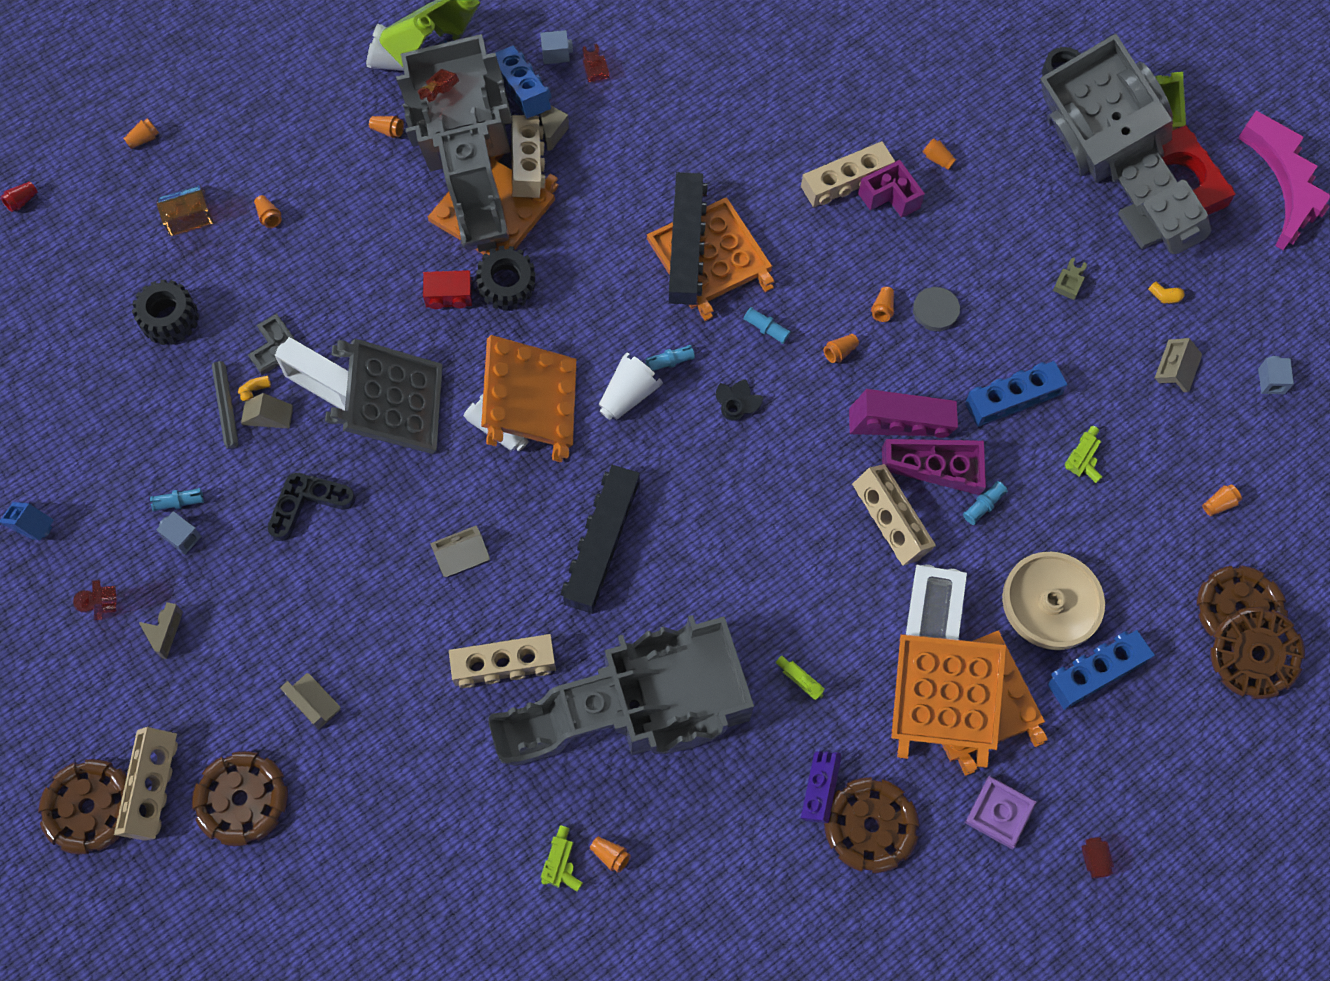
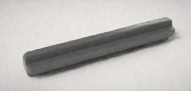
[212,361,239,449]

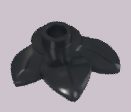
[716,379,763,421]

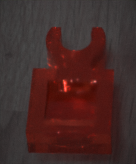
[583,44,609,82]
[418,69,459,102]

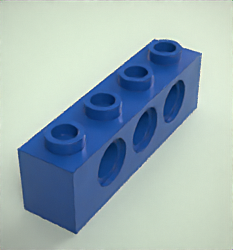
[496,46,552,119]
[965,361,1068,427]
[1047,630,1155,710]

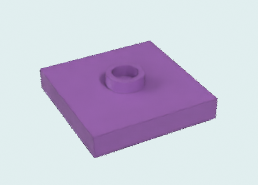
[965,776,1036,849]

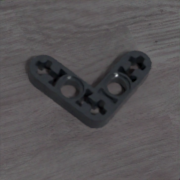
[268,473,355,541]

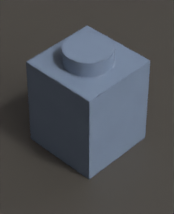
[540,30,573,64]
[1258,356,1294,394]
[156,511,202,555]

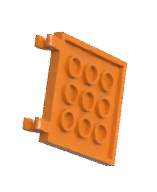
[428,154,559,255]
[647,197,774,321]
[481,335,576,462]
[942,630,1048,776]
[891,634,1006,768]

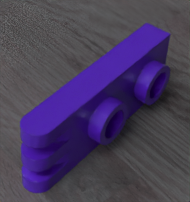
[801,751,841,823]

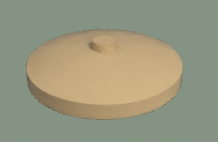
[1002,552,1105,650]

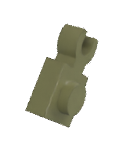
[1053,258,1087,300]

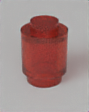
[1081,837,1114,879]

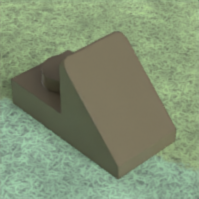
[139,602,183,659]

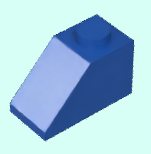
[0,502,54,541]

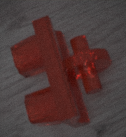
[73,580,117,620]

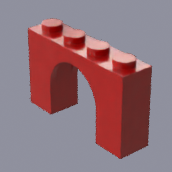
[1161,125,1235,215]

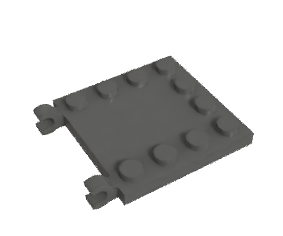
[325,338,442,454]

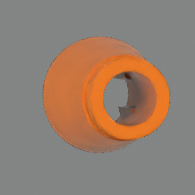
[369,116,404,138]
[123,118,159,149]
[923,138,957,170]
[254,195,281,228]
[871,287,894,322]
[824,334,859,363]
[1202,484,1242,517]
[590,836,631,873]

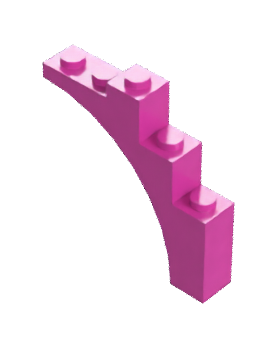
[1238,111,1330,250]

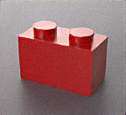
[423,270,472,309]

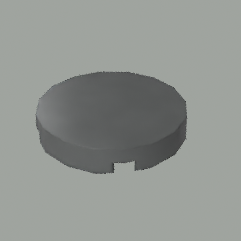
[913,287,960,332]

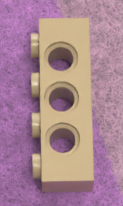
[511,115,545,198]
[801,141,895,208]
[852,464,936,566]
[449,634,556,688]
[114,727,178,841]

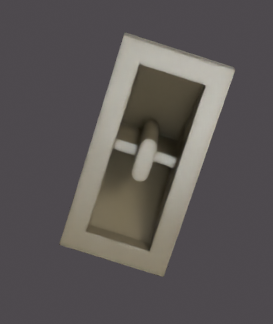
[539,105,569,151]
[241,393,293,428]

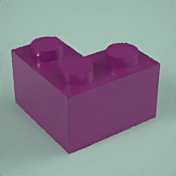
[858,160,925,218]

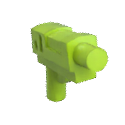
[1065,426,1103,483]
[775,655,825,700]
[540,826,583,892]

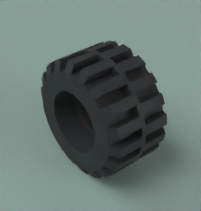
[476,246,535,310]
[132,280,199,345]

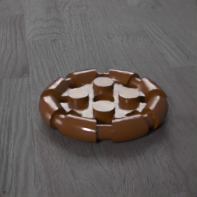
[1196,565,1288,652]
[1210,607,1305,699]
[192,751,288,846]
[38,759,127,855]
[824,777,919,873]

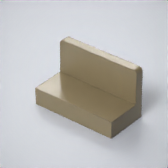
[1155,338,1202,392]
[430,526,490,577]
[280,673,341,730]

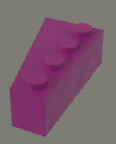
[849,389,958,438]
[882,439,986,495]

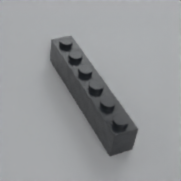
[669,172,708,305]
[561,464,640,614]

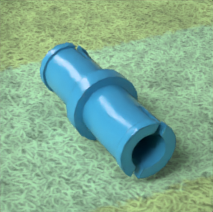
[743,307,791,344]
[645,345,695,371]
[963,481,1008,525]
[150,488,204,512]

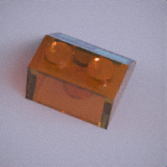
[156,184,214,237]

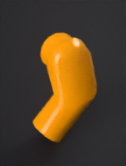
[1148,281,1185,304]
[238,375,271,401]

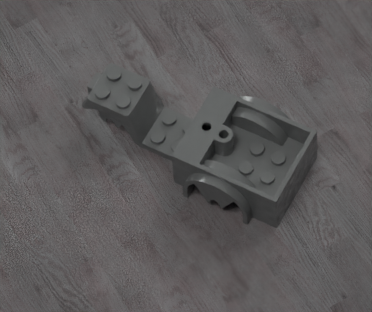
[1040,33,1212,254]
[396,34,513,252]
[488,615,754,766]

